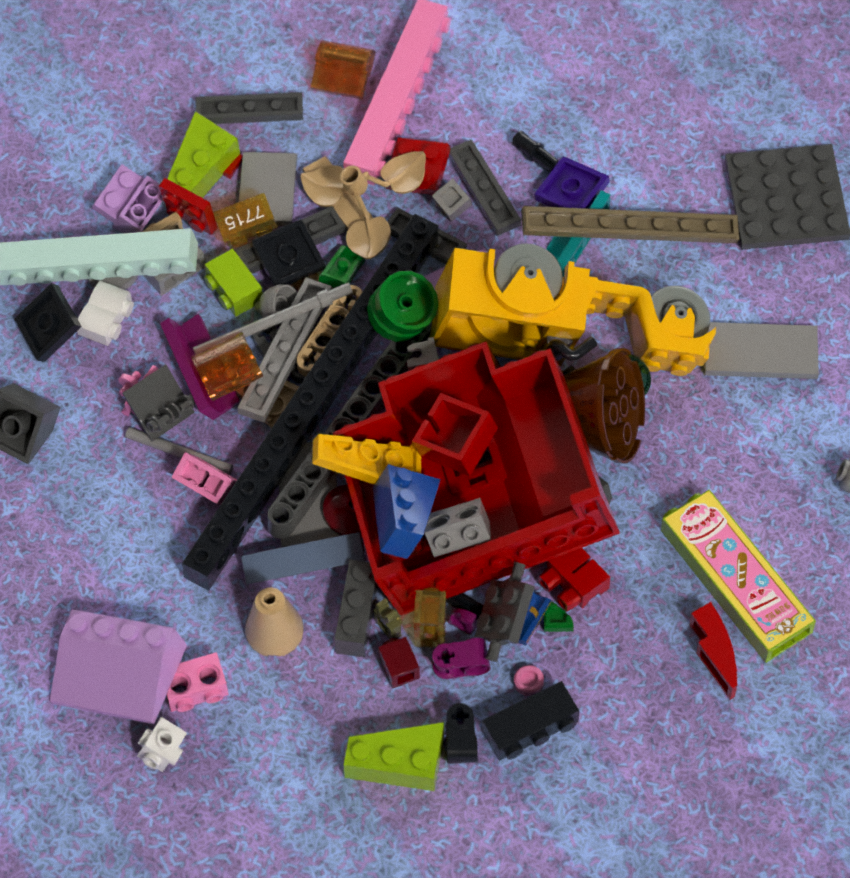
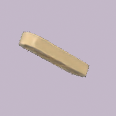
[297,285,363,377]

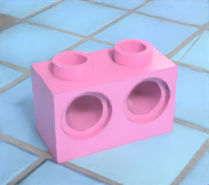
[171,452,237,505]
[166,652,229,712]

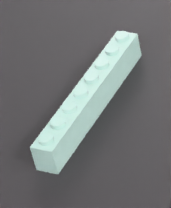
[0,228,198,286]

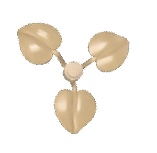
[301,151,426,259]

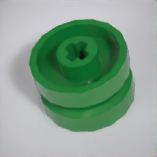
[367,271,439,342]

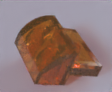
[310,40,376,100]
[191,332,263,401]

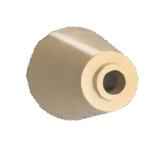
[245,588,304,657]

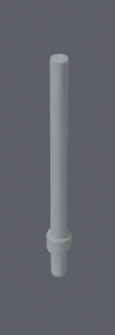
[193,282,353,358]

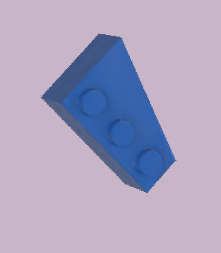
[373,464,441,559]

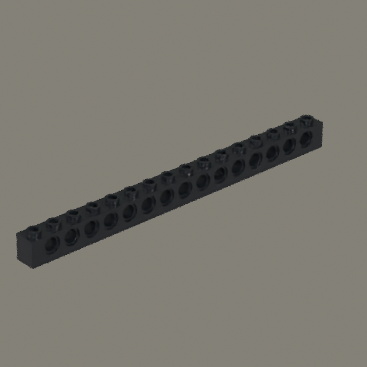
[182,214,439,591]

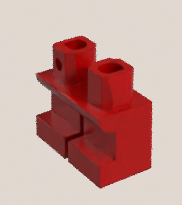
[539,548,610,612]

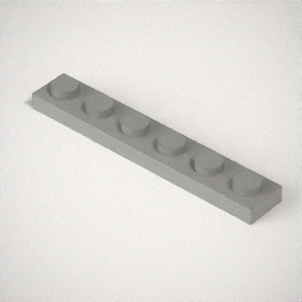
[238,277,332,423]

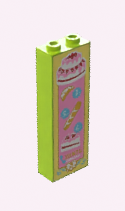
[661,489,816,663]

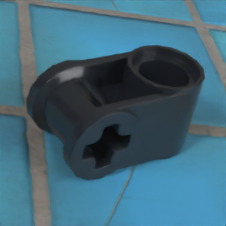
[446,703,478,764]

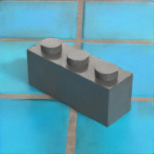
[334,560,378,658]

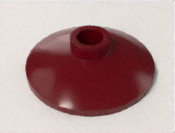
[322,485,362,536]

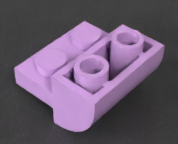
[92,164,163,233]

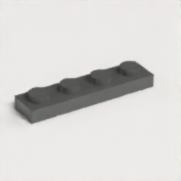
[196,92,303,124]
[449,139,521,236]
[235,206,345,274]

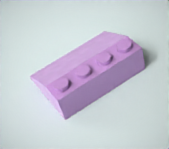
[50,609,187,724]

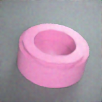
[514,665,544,696]

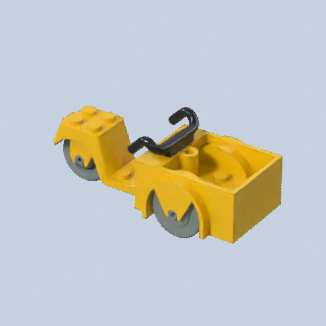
[430,243,716,376]

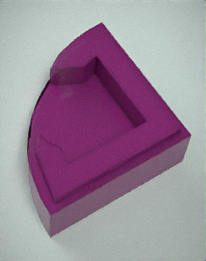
[446,608,477,635]

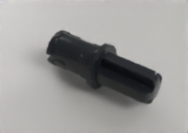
[511,131,559,172]

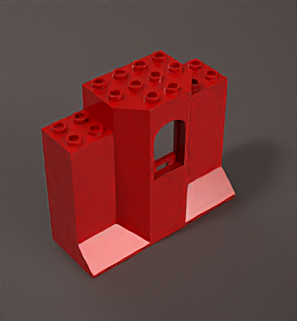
[332,341,620,616]

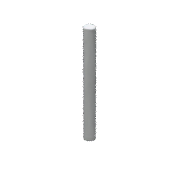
[125,427,233,475]

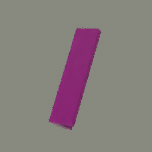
[160,314,240,420]

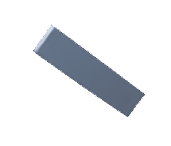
[241,532,366,584]

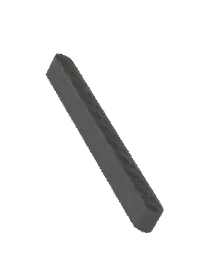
[268,321,432,539]

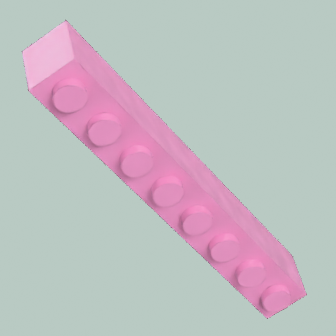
[343,0,451,186]

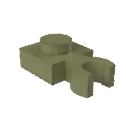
[374,598,402,639]

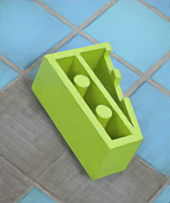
[167,111,240,198]
[343,722,444,791]

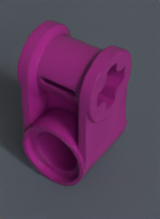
[432,638,491,679]

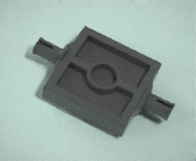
[475,562,535,662]

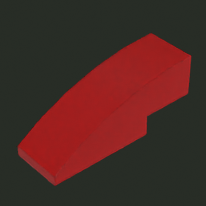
[689,602,737,700]

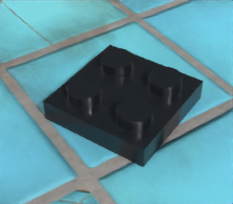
[252,219,326,286]
[14,283,82,362]

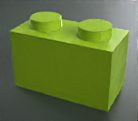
[204,248,263,317]

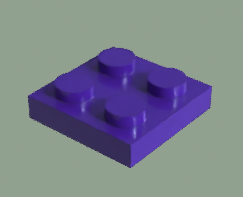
[534,156,610,209]

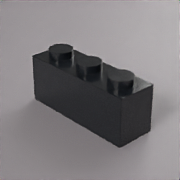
[482,681,579,761]

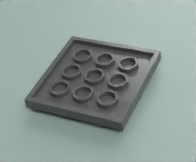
[725,144,850,250]

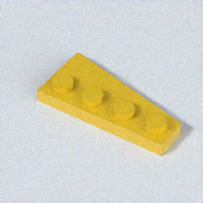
[312,434,421,485]

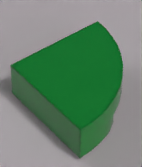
[544,602,574,632]

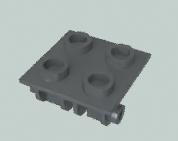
[122,364,196,442]

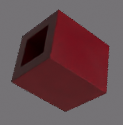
[378,637,420,689]

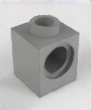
[432,178,472,222]

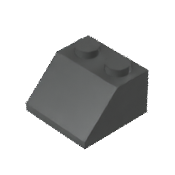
[0,383,61,464]

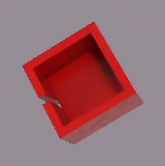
[412,393,498,476]

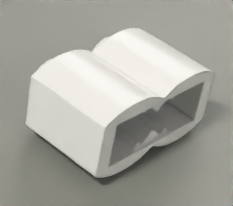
[77,281,134,346]

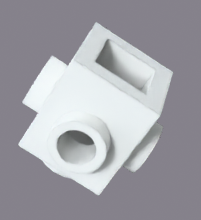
[137,717,187,772]

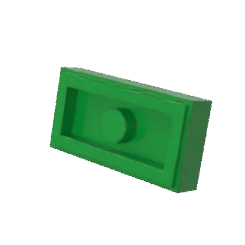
[319,245,366,288]

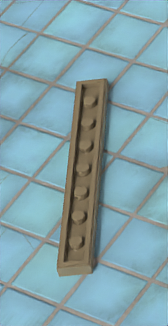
[521,206,739,243]

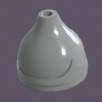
[254,284,297,326]

